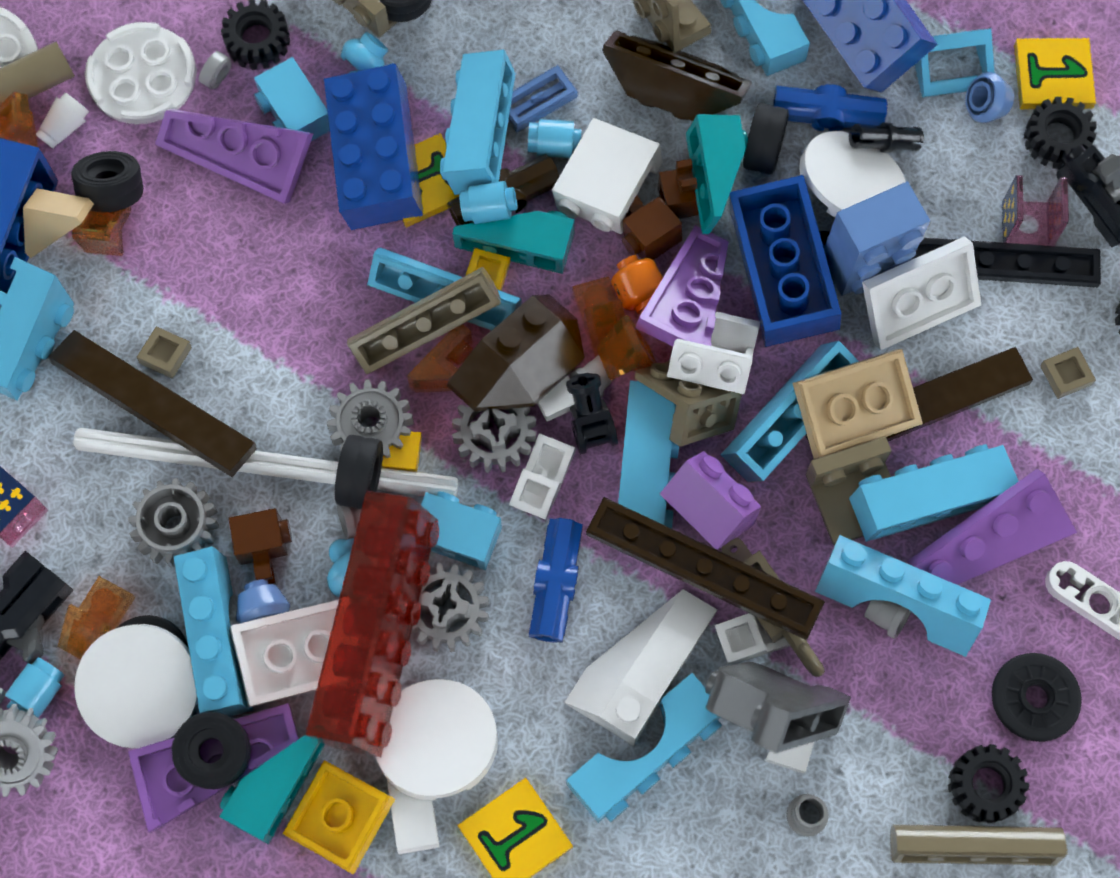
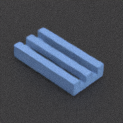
[508,65,578,133]

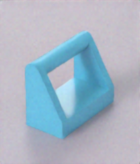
[915,29,995,97]

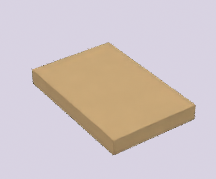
[793,349,923,459]

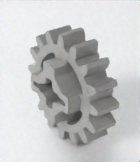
[452,404,536,473]
[402,563,490,652]

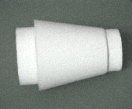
[35,92,89,149]

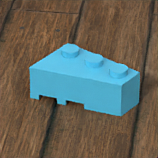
[0,257,74,401]

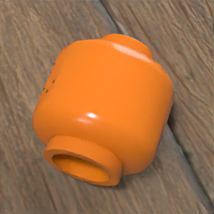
[611,255,663,314]

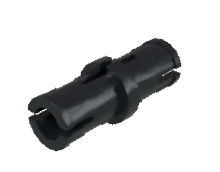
[849,122,924,153]

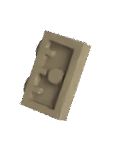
[633,0,711,53]
[634,361,742,447]
[805,436,892,545]

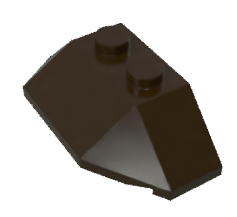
[602,30,752,121]
[447,294,585,412]

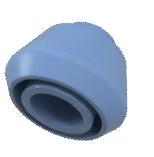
[965,72,1014,123]
[236,579,290,624]

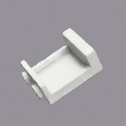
[552,118,663,234]
[667,312,760,394]

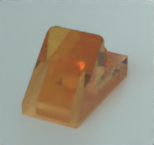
[0,92,38,147]
[72,206,131,256]
[572,276,631,357]
[597,315,657,380]
[407,324,473,393]
[57,576,135,660]

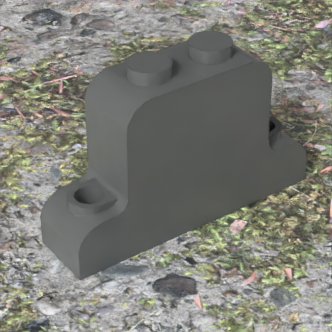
[705,662,851,754]

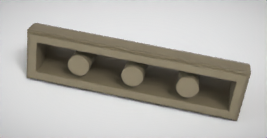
[0,41,75,113]
[347,267,501,375]
[890,824,1067,866]

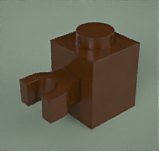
[658,159,699,219]
[622,195,682,260]
[228,508,292,585]

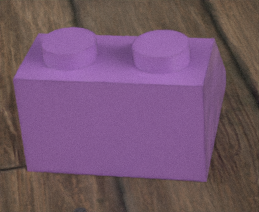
[660,451,761,550]

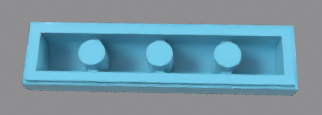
[367,247,522,331]

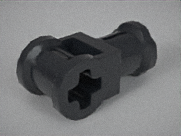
[566,373,618,455]

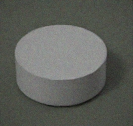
[199,51,231,90]

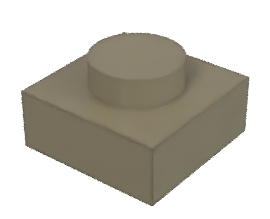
[137,326,192,379]
[1040,347,1096,399]

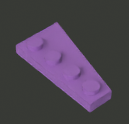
[155,109,314,204]
[635,225,729,347]
[907,469,1077,585]
[128,703,299,833]

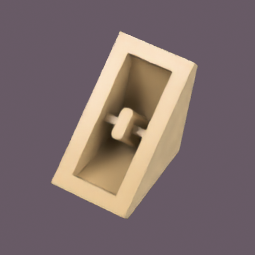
[23,188,94,259]

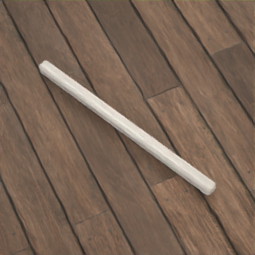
[73,428,459,497]

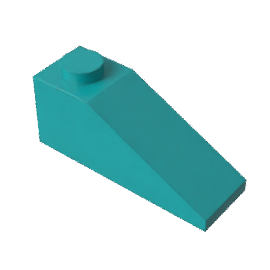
[685,114,748,234]
[452,211,575,274]
[219,725,331,845]

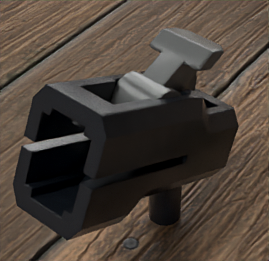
[1056,144,1120,248]
[0,551,74,665]

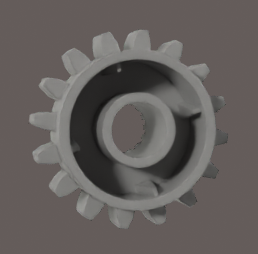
[327,379,414,458]
[128,478,219,567]
[0,704,58,797]

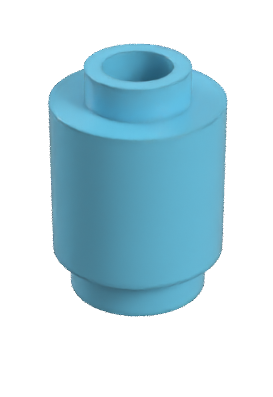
[528,119,581,158]
[459,181,517,224]
[4,657,65,718]

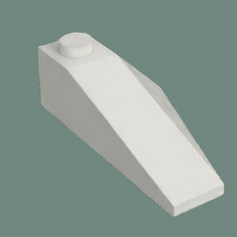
[565,589,717,746]

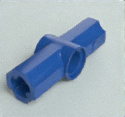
[773,84,888,132]
[529,518,583,643]

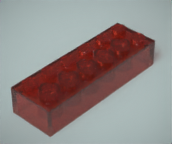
[305,491,439,757]

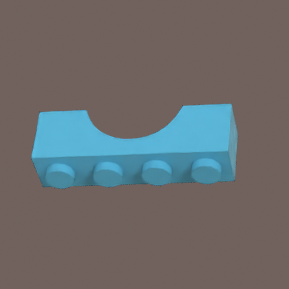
[720,0,810,76]
[815,535,991,657]
[174,547,254,717]
[566,673,722,823]

